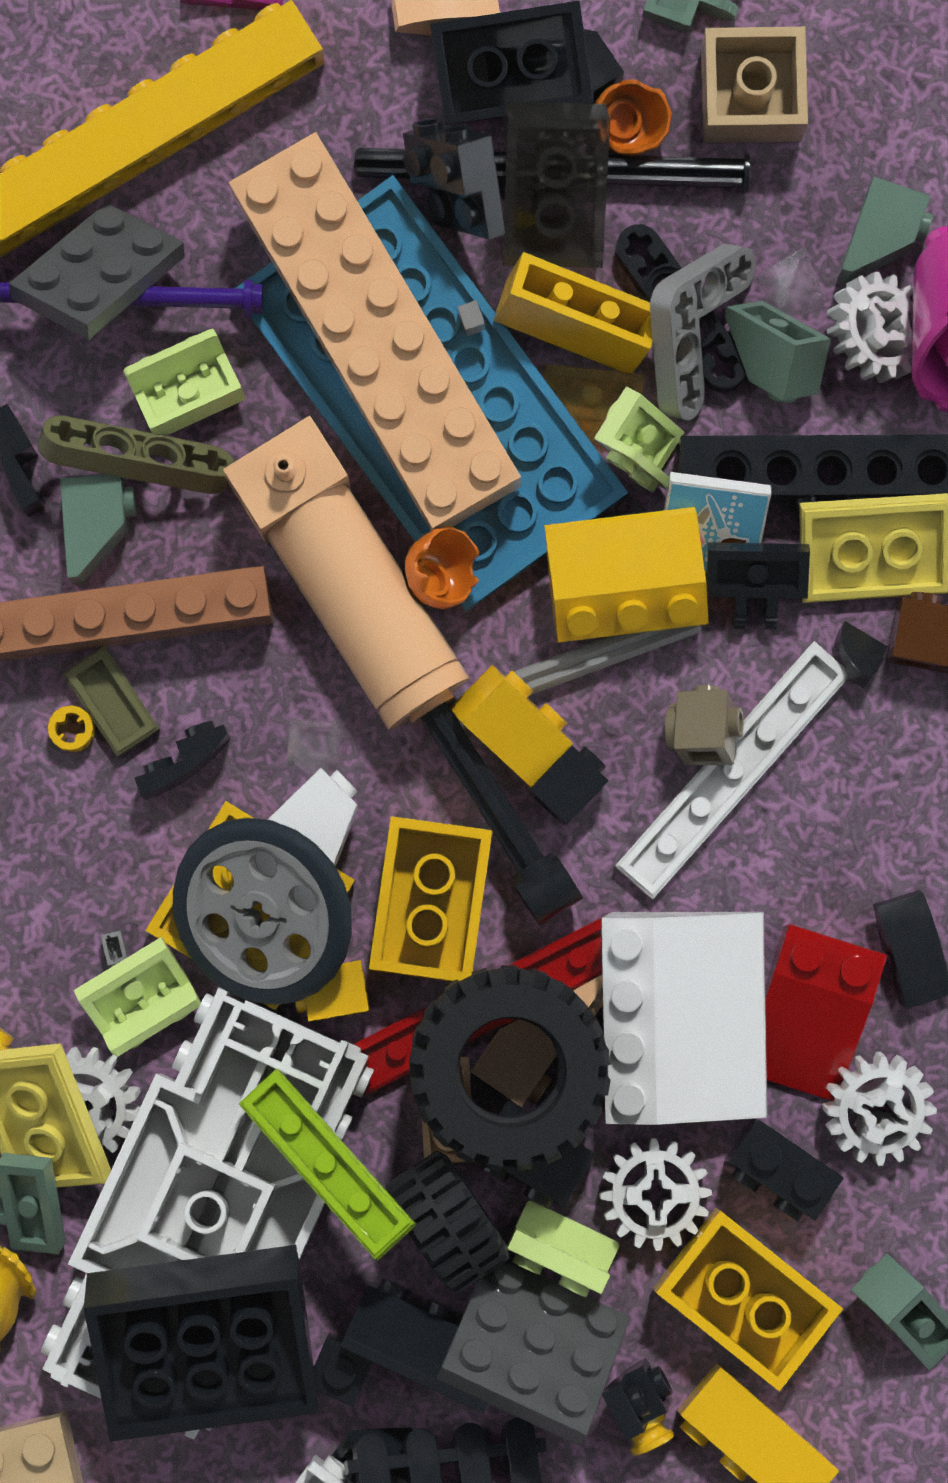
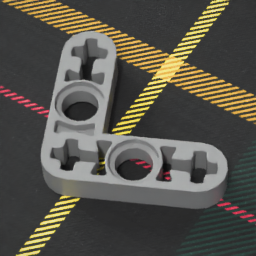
[650,243,756,421]

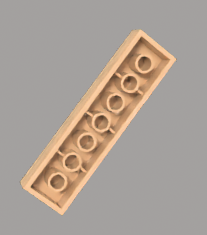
[228,132,521,531]

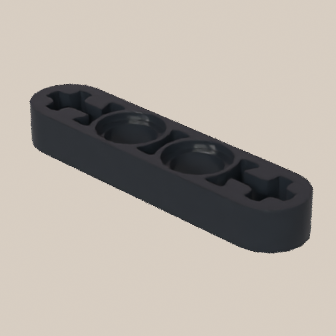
[616,224,746,393]

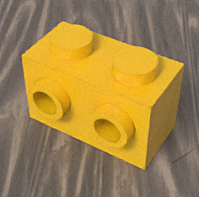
[450,664,573,787]

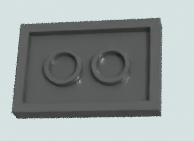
[9,203,185,340]

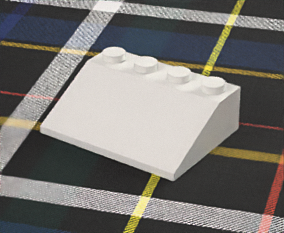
[602,912,767,1125]

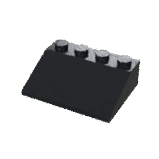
[84,1245,319,1442]

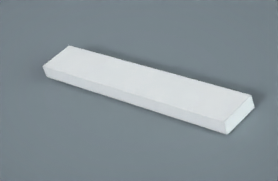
[614,641,849,900]

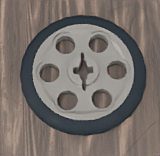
[173,818,352,1005]

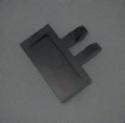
[706,542,810,630]

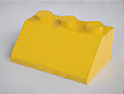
[544,507,709,643]

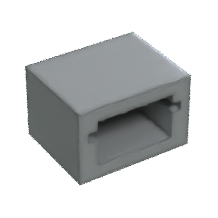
[458,300,485,337]
[100,930,129,967]

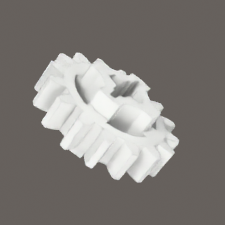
[827,272,913,383]
[66,1047,141,1153]
[822,1052,937,1166]
[599,1138,712,1251]

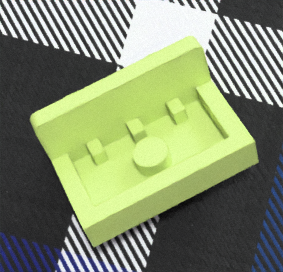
[123,329,246,436]
[594,386,684,492]
[74,937,201,1057]
[507,1200,619,1297]

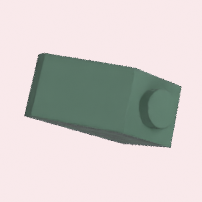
[836,177,934,284]
[725,300,831,403]
[60,474,137,585]
[851,1253,948,1371]

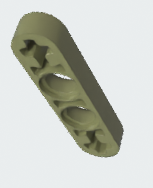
[37,415,234,494]

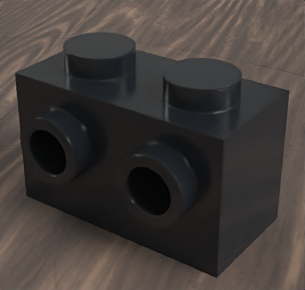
[725,1118,844,1222]

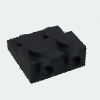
[403,118,505,240]

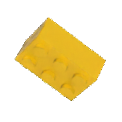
[369,816,492,982]
[653,1207,843,1392]

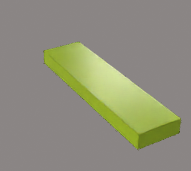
[238,1069,417,1261]

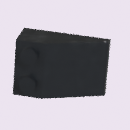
[430,0,594,126]

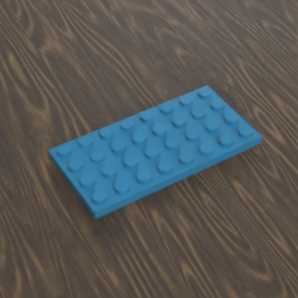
[236,175,628,613]

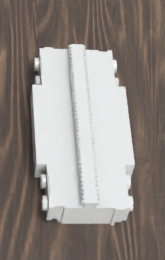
[40,988,374,1440]

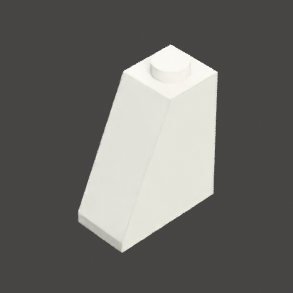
[255,768,359,910]

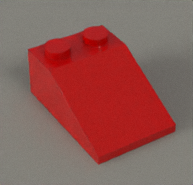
[765,924,887,1101]

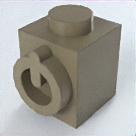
[665,685,744,766]

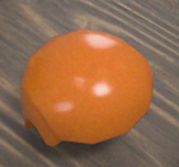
[591,79,672,156]
[405,526,479,610]

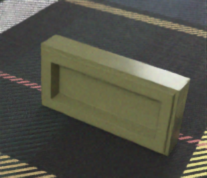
[62,646,160,758]

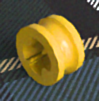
[48,705,96,752]
[630,1414,674,1456]

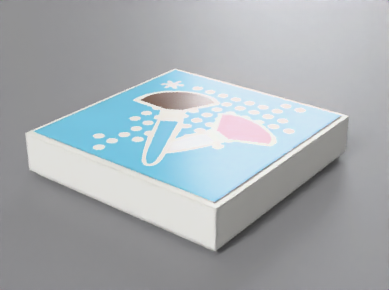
[663,472,771,573]

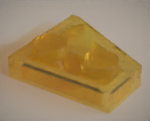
[544,364,645,444]

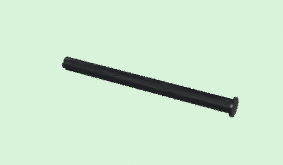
[354,148,750,194]

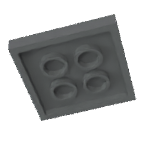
[436,1260,630,1446]

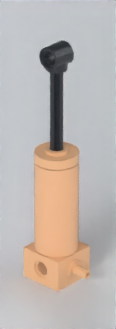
[223,415,583,926]

